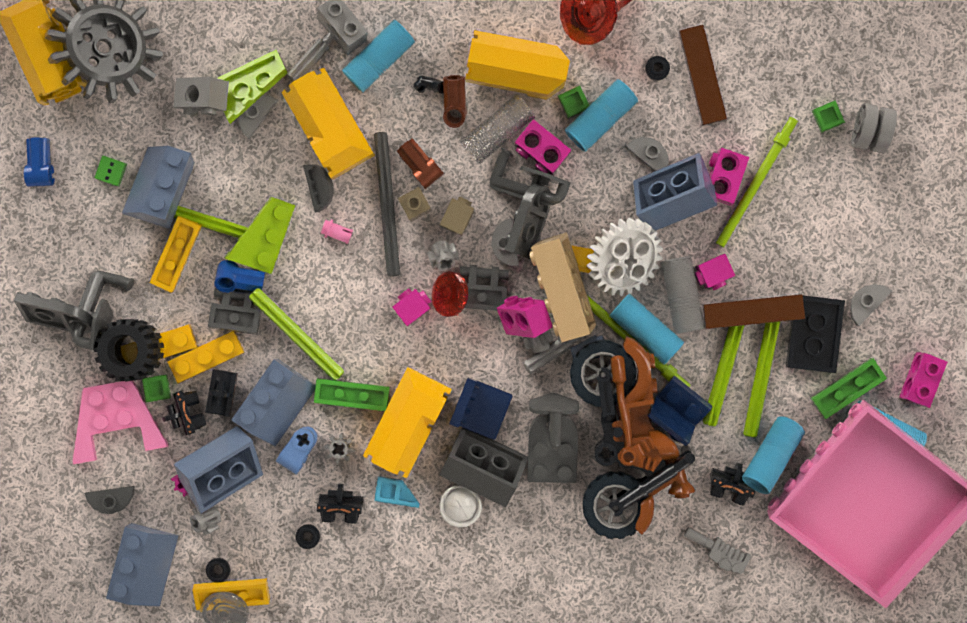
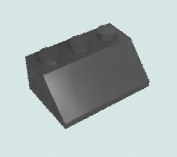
[439,427,528,507]

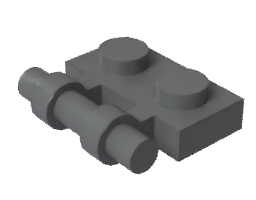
[457,265,509,311]
[208,288,262,335]

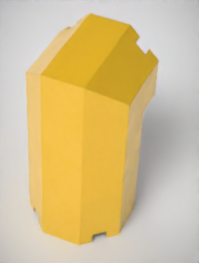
[0,0,87,106]
[465,30,570,100]
[281,68,375,180]
[363,367,452,478]

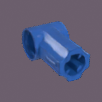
[24,137,55,187]
[214,260,265,293]

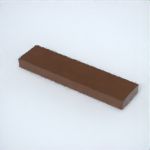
[679,25,727,126]
[703,294,805,329]

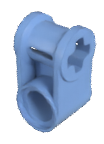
[276,426,318,475]

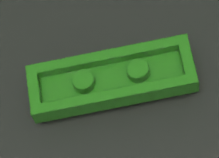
[810,358,887,419]
[314,378,390,411]

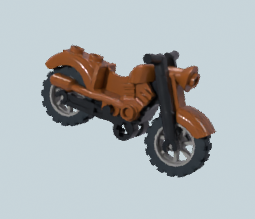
[570,336,695,539]

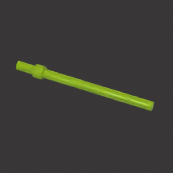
[716,117,798,248]
[587,295,691,387]

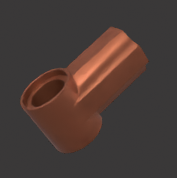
[443,75,468,128]
[397,138,444,189]

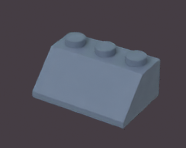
[122,145,195,229]
[633,153,717,231]
[231,359,316,446]
[174,426,263,514]
[106,523,179,606]

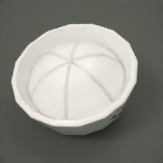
[439,485,482,528]

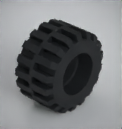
[94,319,164,382]

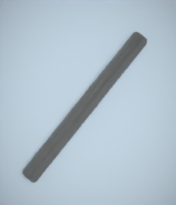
[374,132,400,277]

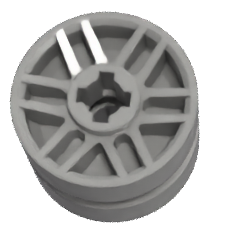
[851,103,897,154]

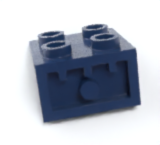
[648,376,712,446]
[449,377,513,440]

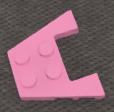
[73,381,169,465]

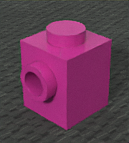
[694,254,735,291]
[392,289,432,326]

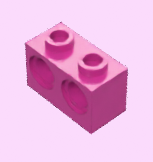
[514,119,571,175]
[708,148,750,206]
[497,296,553,338]
[899,352,948,408]

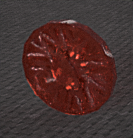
[431,271,468,317]

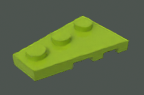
[218,49,288,124]
[224,197,295,274]

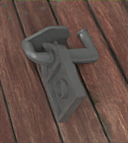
[489,147,571,260]
[14,271,135,351]
[528,393,579,483]

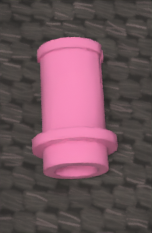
[321,219,353,244]

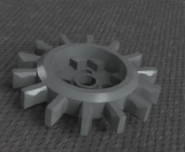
[45,0,163,103]

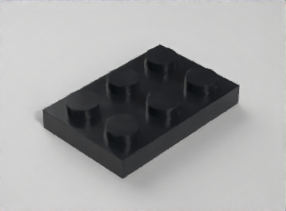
[786,294,845,373]

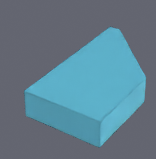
[374,476,420,508]

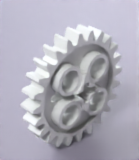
[587,218,663,296]

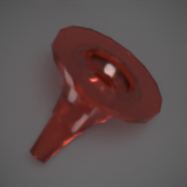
[560,0,632,45]

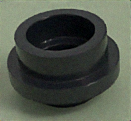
[645,56,670,81]
[296,524,320,549]
[206,558,231,582]

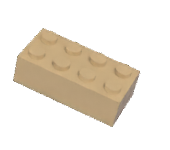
[530,232,597,342]

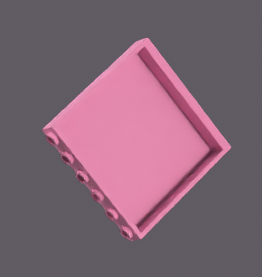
[767,399,967,608]

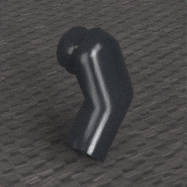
[413,75,444,94]

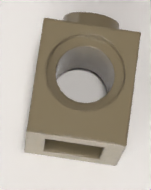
[397,187,432,222]
[439,197,475,236]

